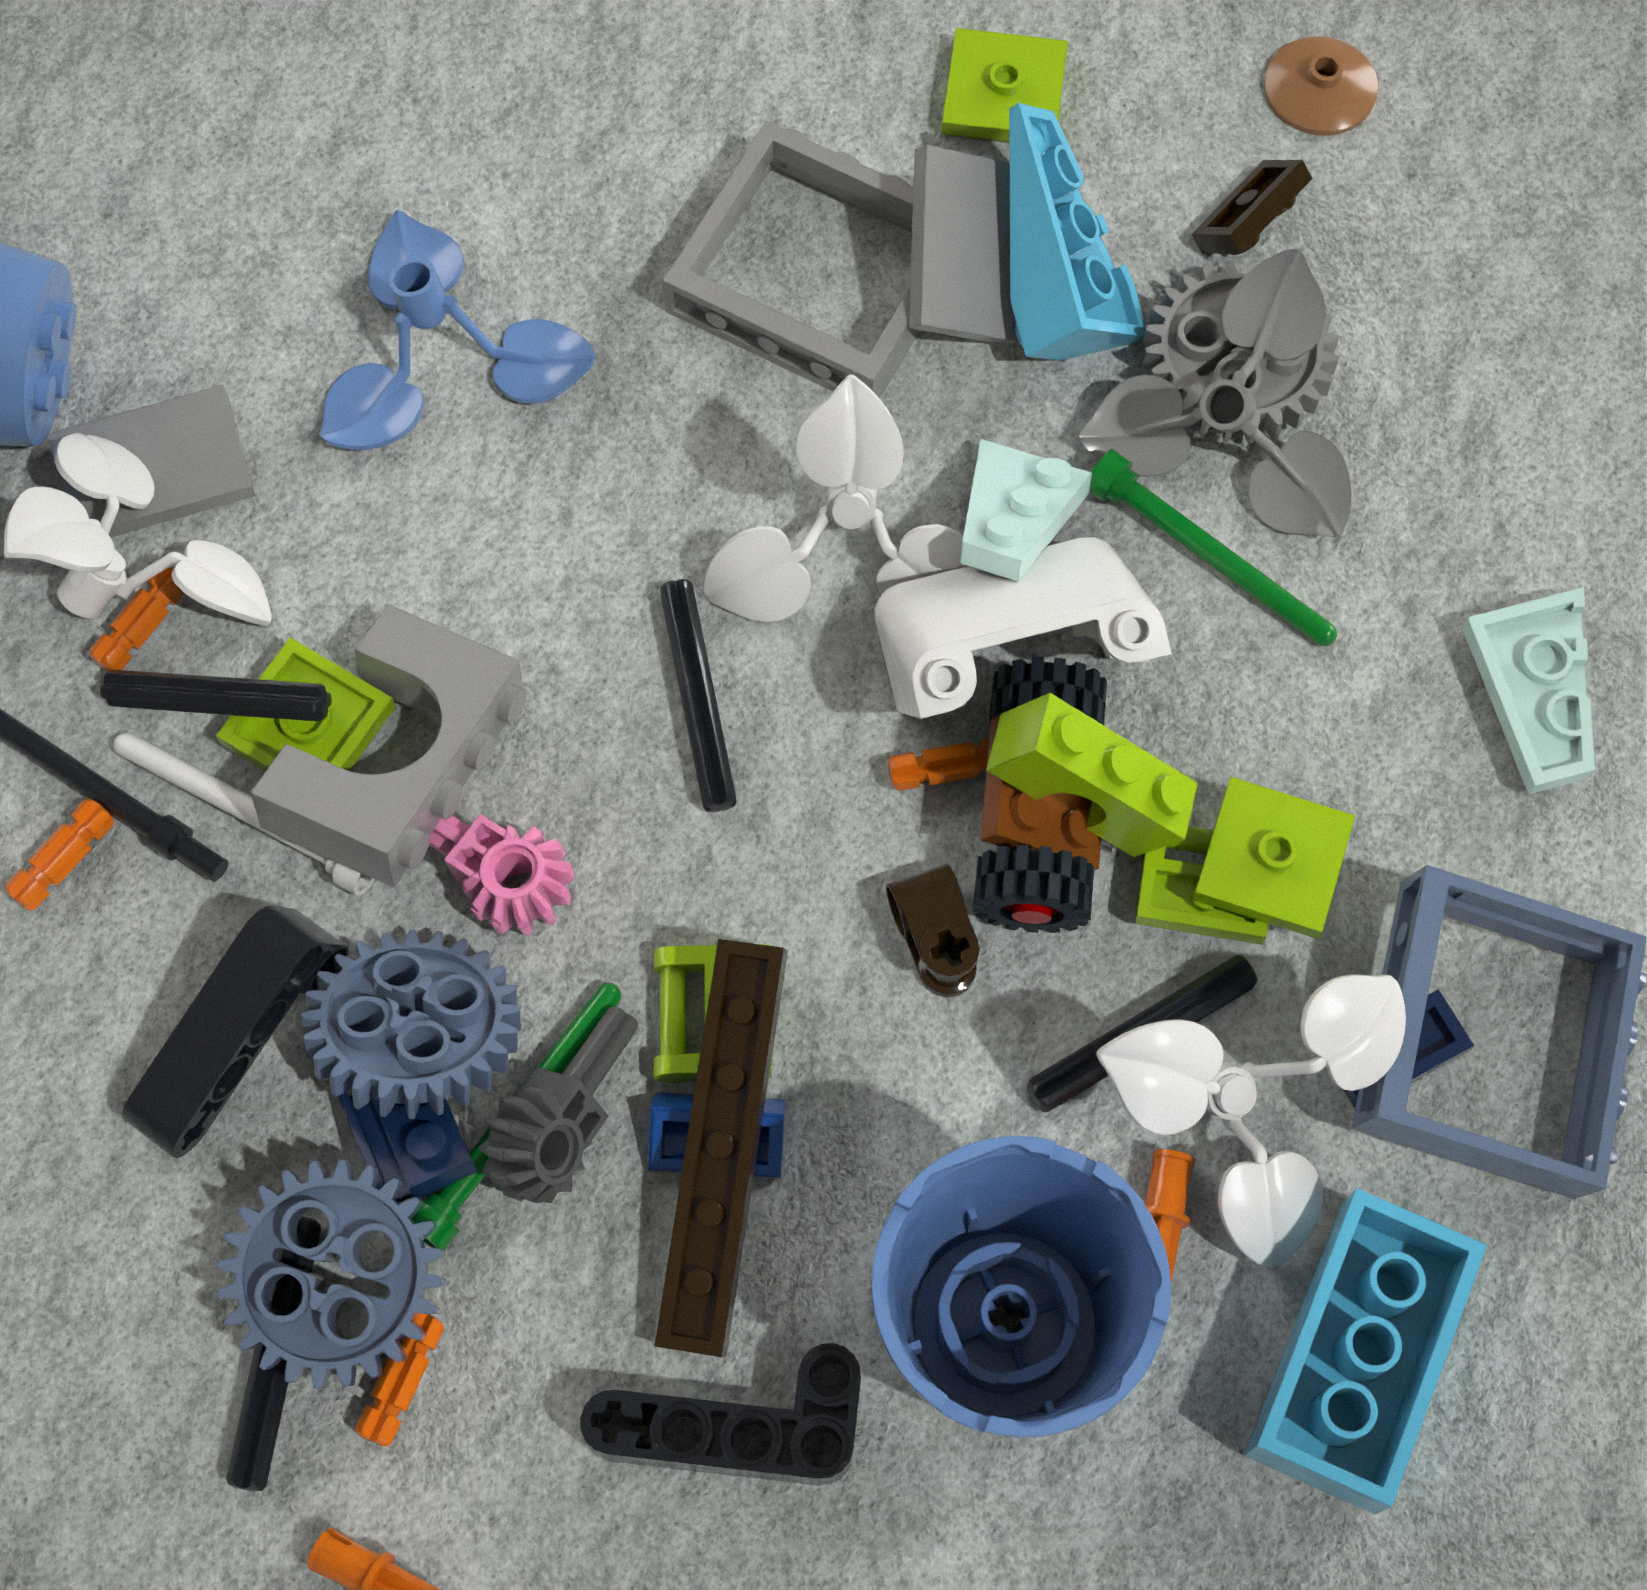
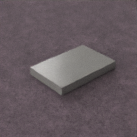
[909,145,1019,345]
[47,385,256,538]

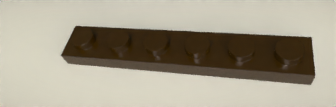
[655,939,788,1357]

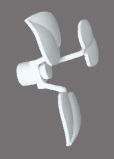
[704,374,967,622]
[4,433,272,627]
[1096,974,1406,1269]

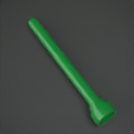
[1089,448,1337,646]
[412,983,622,1250]

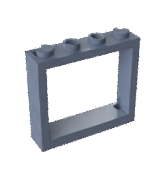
[1351,865,1647,1199]

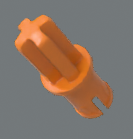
[1145,1149,1196,1282]
[307,1527,440,1590]

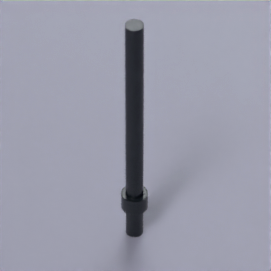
[0,708,228,882]

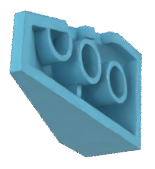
[1009,103,1146,361]

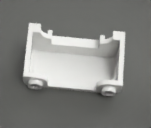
[875,537,1172,719]

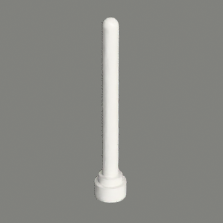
[114,733,375,896]

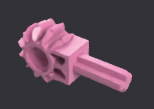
[429,814,574,937]

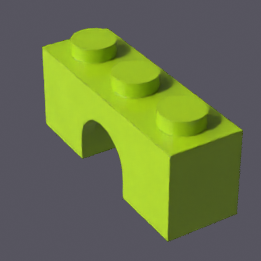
[986,693,1198,857]

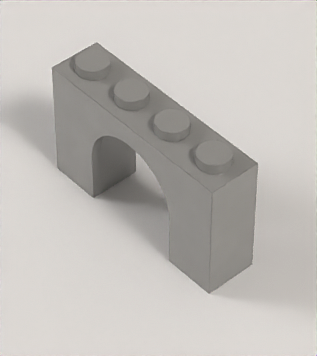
[251,605,527,888]

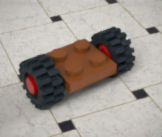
[973,657,1107,933]

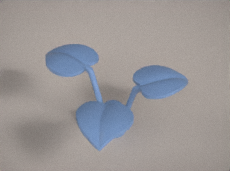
[320,210,596,450]

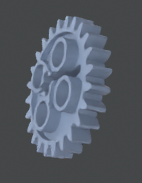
[301,929,521,1119]
[217,1160,446,1389]

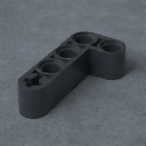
[122,905,349,1158]
[580,1343,861,1486]

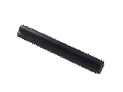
[660,579,737,812]
[100,670,332,722]
[1027,955,1258,1112]
[226,1216,321,1491]

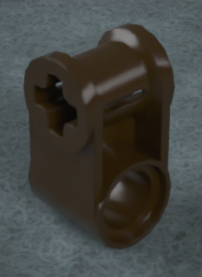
[886,864,980,998]

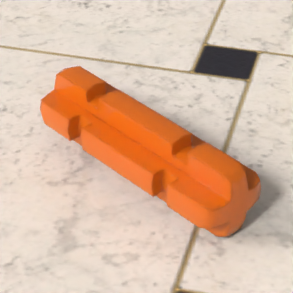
[89,567,185,672]
[888,739,989,791]
[5,799,114,911]
[355,1313,444,1447]

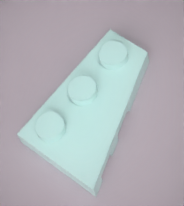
[960,439,1092,582]
[1462,587,1595,795]

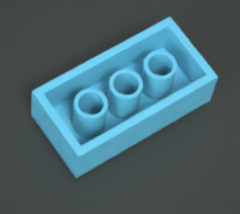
[1244,1188,1487,1515]

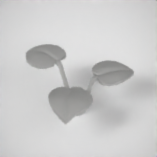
[1079,249,1352,537]

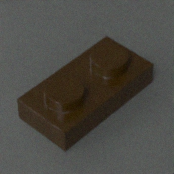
[1191,160,1313,255]

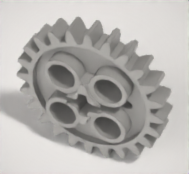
[1142,259,1339,443]

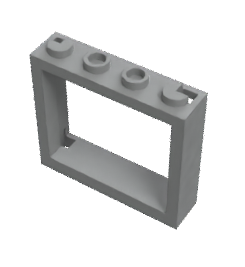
[662,121,921,398]

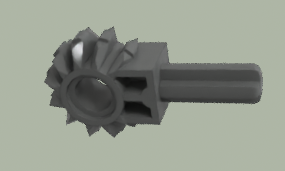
[478,1006,638,1204]

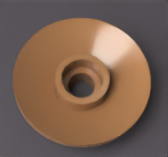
[1264,37,1378,135]

